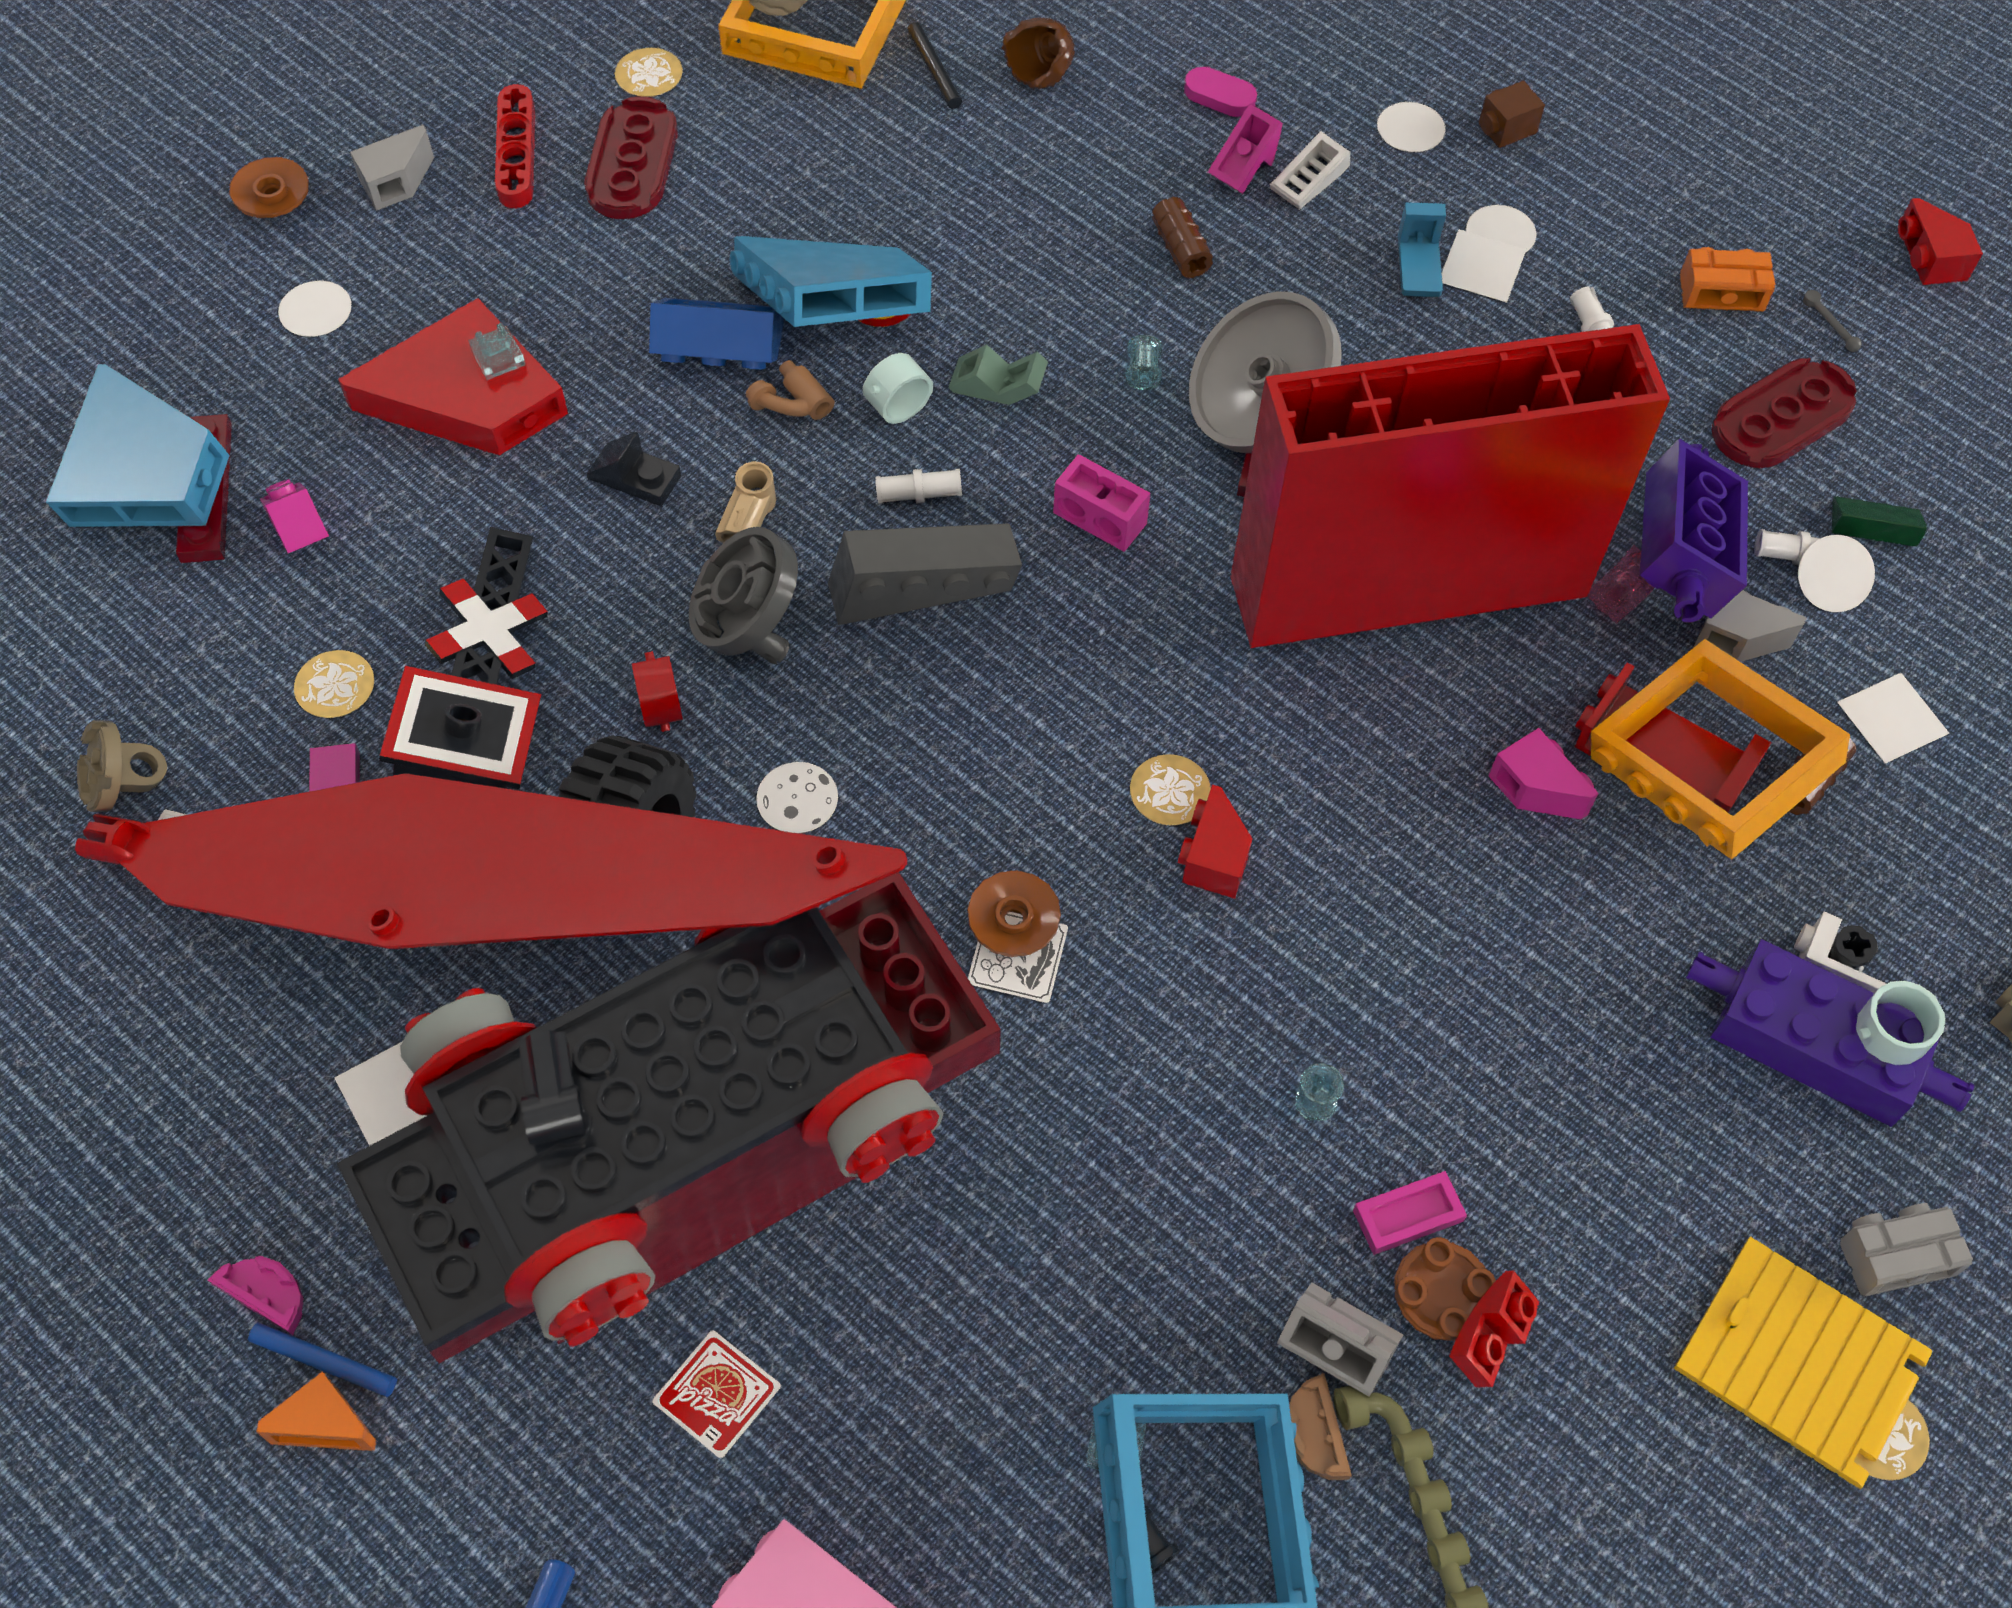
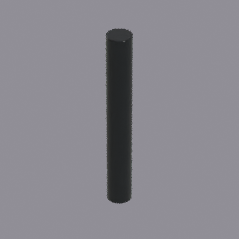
[907,22,962,109]

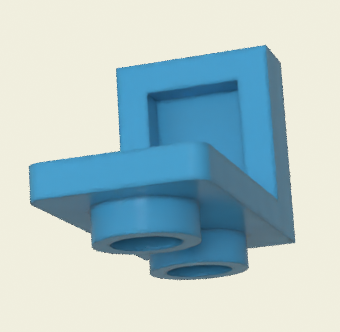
[1398,202,1446,297]

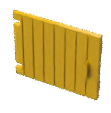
[1673,1236,1932,1489]

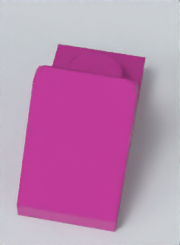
[1208,103,1283,194]

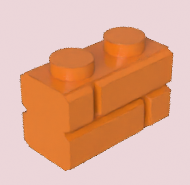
[1680,247,1775,311]

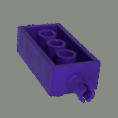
[1640,438,1748,623]
[1685,939,1975,1127]

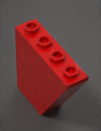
[338,298,568,456]

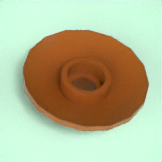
[229,157,309,218]
[967,870,1061,957]

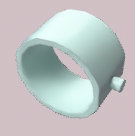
[863,353,933,424]
[1856,981,1945,1065]

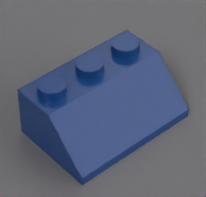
[649,298,785,369]

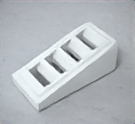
[1270,131,1350,210]

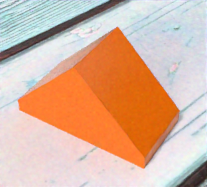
[256,1372,376,1451]

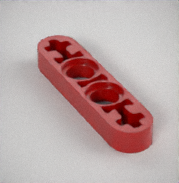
[495,84,535,209]

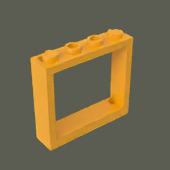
[718,0,906,89]
[1591,639,1850,860]

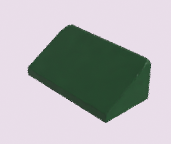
[1832,496,1927,547]

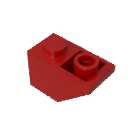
[1898,198,1983,285]
[1178,785,1253,899]

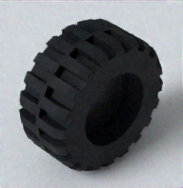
[558,735,696,818]

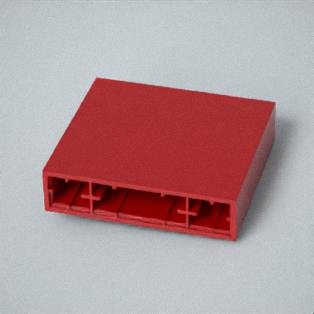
[1230,324,1670,648]

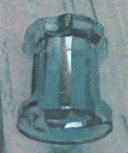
[1125,335,1163,390]
[1295,1063,1344,1121]

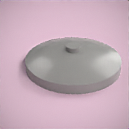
[1189,292,1342,453]

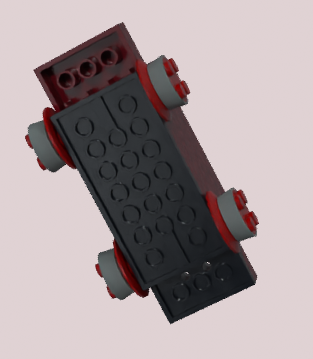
[337,872,1001,1364]

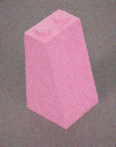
[712,1519,896,1608]

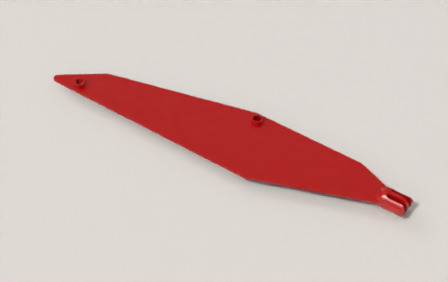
[75,773,908,949]

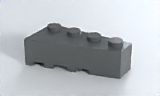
[828,523,1022,625]

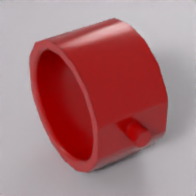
[632,651,683,732]

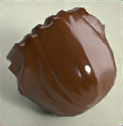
[1001,17,1075,90]

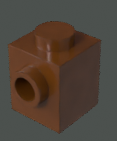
[1478,80,1545,148]

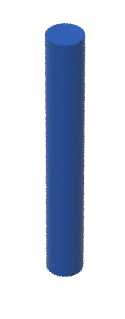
[248,1322,397,1397]

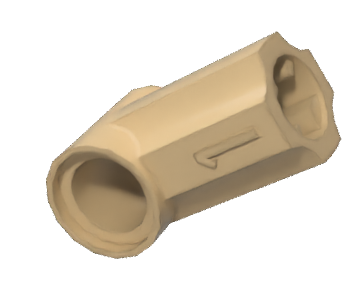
[716,461,776,543]

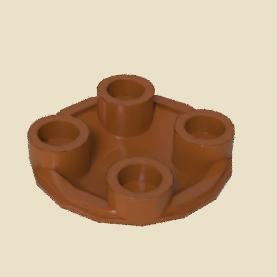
[1394,1237,1496,1341]

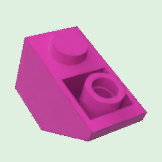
[260,479,329,553]
[1489,728,1599,820]

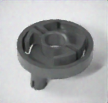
[689,527,798,664]

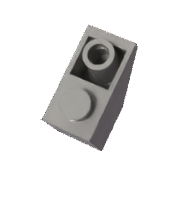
[350,125,434,211]
[1694,590,1807,662]

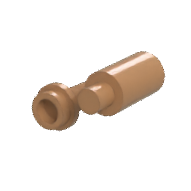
[746,360,835,420]

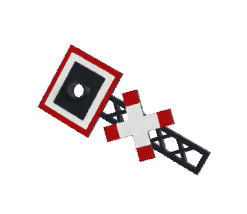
[379,527,548,790]

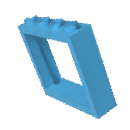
[1093,1394,1319,1608]

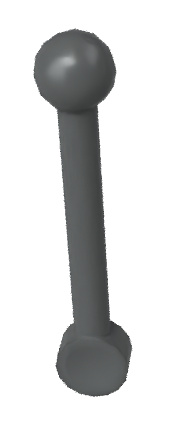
[1803,290,1862,352]

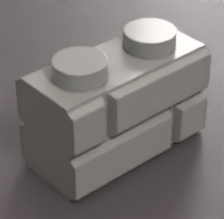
[1840,1203,1973,1297]
[1277,1283,1403,1397]

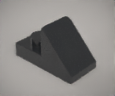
[587,432,681,507]

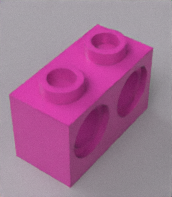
[1053,454,1151,552]

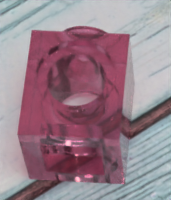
[1588,545,1654,624]

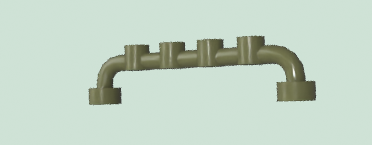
[1334,1385,1489,1608]

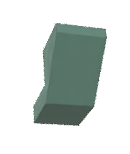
[948,345,1048,405]

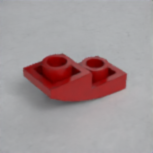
[1449,1271,1539,1387]

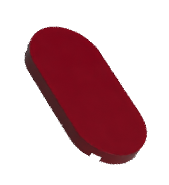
[584,96,678,219]
[1712,358,1857,468]

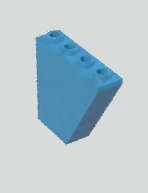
[730,236,932,327]
[46,364,230,527]

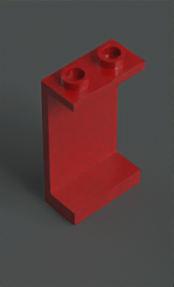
[1575,662,1772,813]

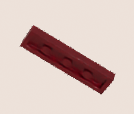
[176,414,232,563]

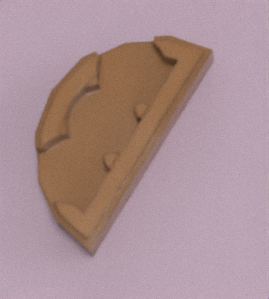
[1289,1373,1352,1480]

